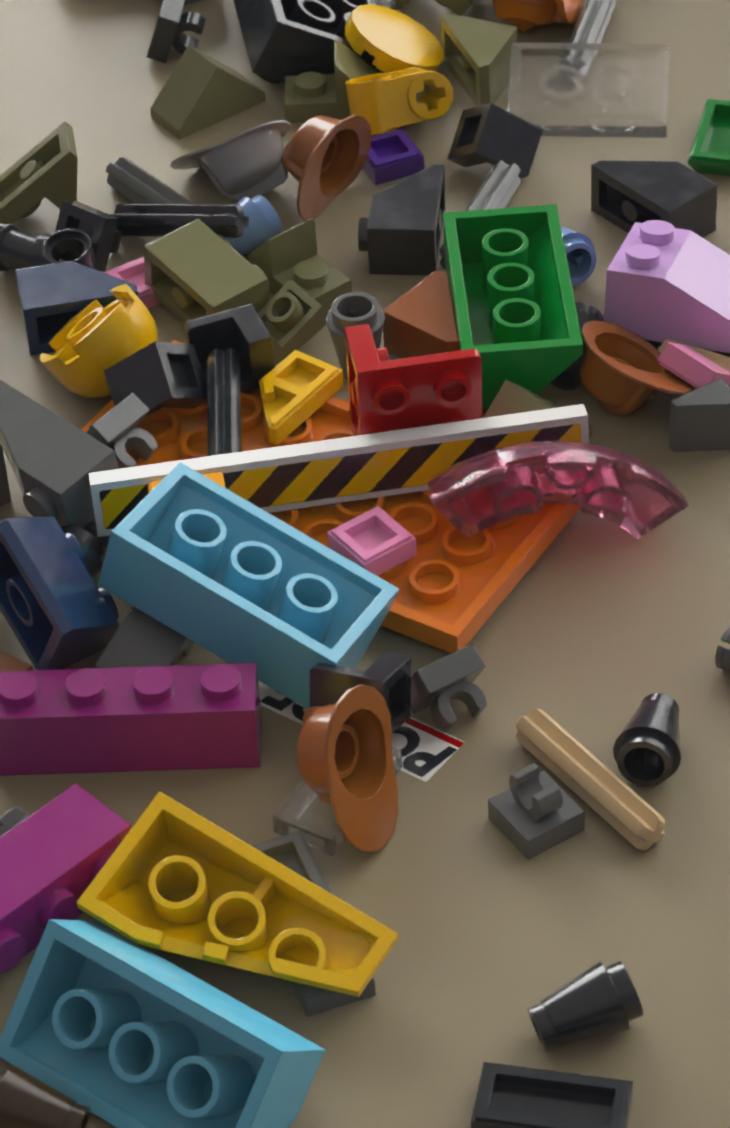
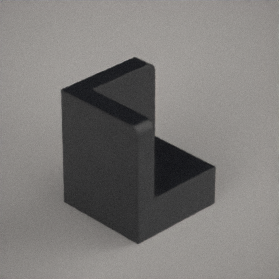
[447,103,543,178]
[184,304,274,394]
[104,341,208,417]
[310,651,412,734]

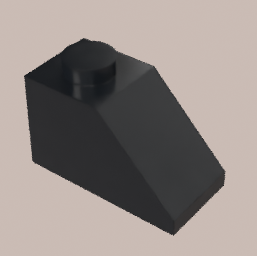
[591,160,718,238]
[358,165,446,276]

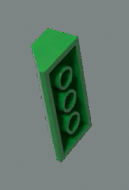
[443,204,583,409]

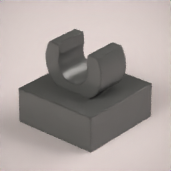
[87,393,158,469]
[411,644,487,732]
[488,763,585,860]

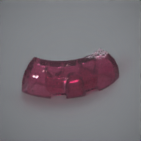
[428,440,689,539]

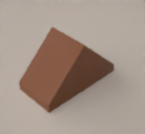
[383,270,459,359]

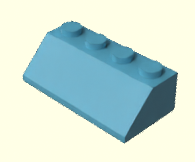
[98,462,399,709]
[0,919,326,1128]

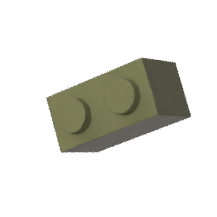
[144,219,270,324]

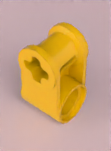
[345,67,453,135]

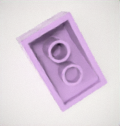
[604,220,730,353]

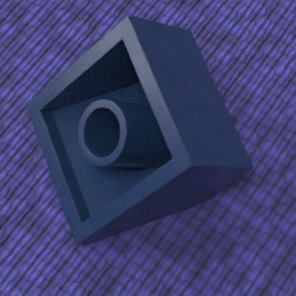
[0,516,119,670]

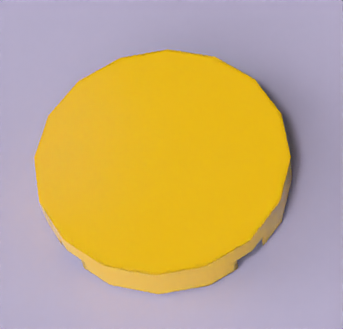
[345,4,445,73]

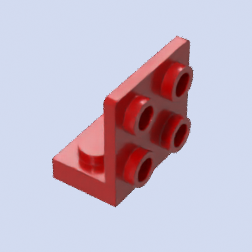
[345,324,483,436]

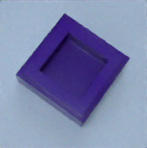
[363,129,424,185]

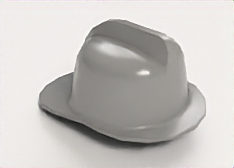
[170,120,291,200]

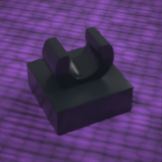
[147,0,206,63]
[55,201,123,271]

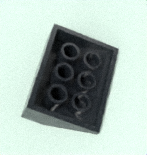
[234,0,399,84]

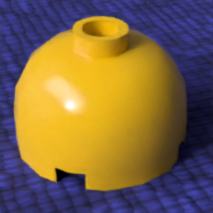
[39,284,158,398]

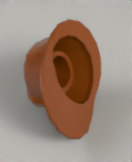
[282,115,372,221]
[578,320,692,415]
[296,684,398,853]

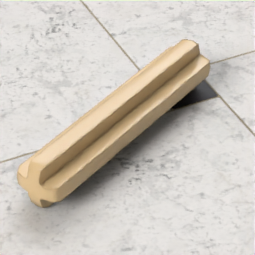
[515,709,666,851]

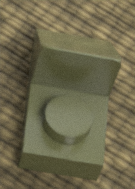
[284,40,380,122]
[0,121,78,224]
[244,219,352,311]

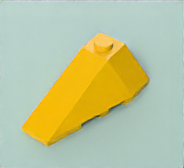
[76,791,399,997]

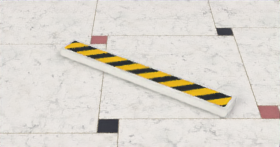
[89,404,590,537]

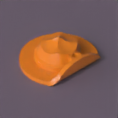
[492,0,583,33]

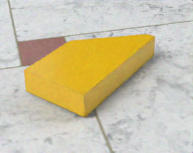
[259,350,344,446]

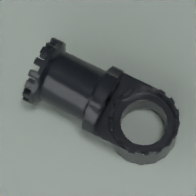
[0,223,97,271]

